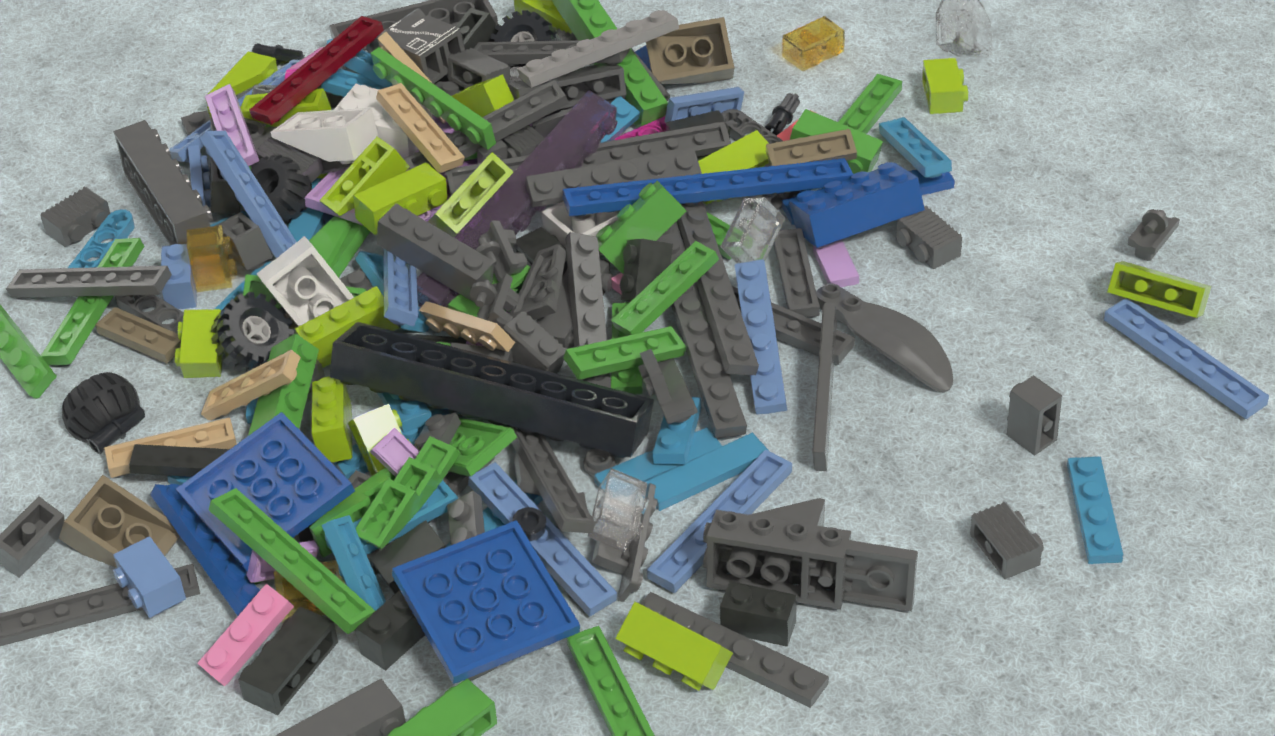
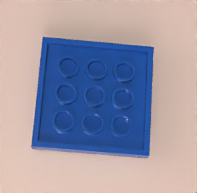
[176,412,355,572]
[392,520,580,684]

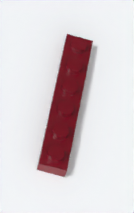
[249,16,384,125]

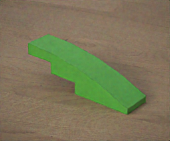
[355,436,460,549]
[310,468,396,557]

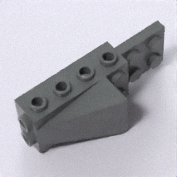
[703,498,918,612]

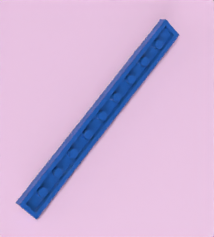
[563,158,853,216]

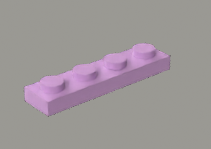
[205,84,259,167]

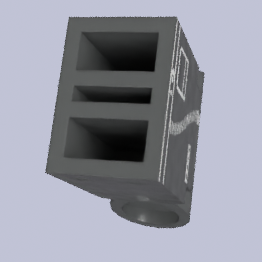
[366,8,465,84]

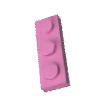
[197,584,294,686]

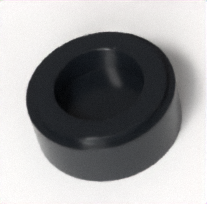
[512,507,546,541]

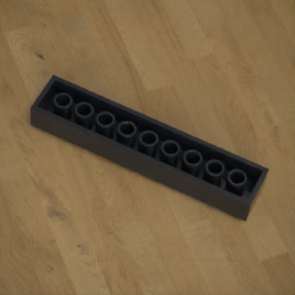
[329,322,654,458]

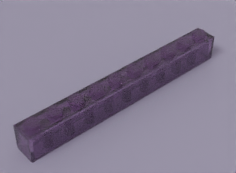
[417,90,618,308]

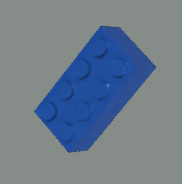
[789,162,925,248]

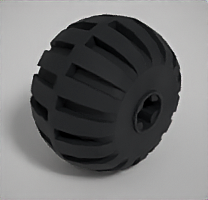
[251,155,312,224]
[62,372,140,443]

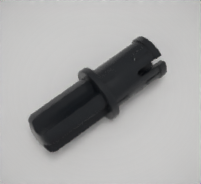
[252,43,305,66]
[764,93,800,136]
[87,403,145,454]

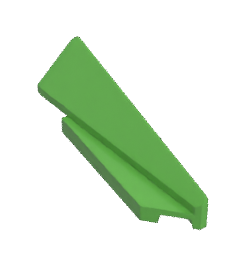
[309,216,370,278]

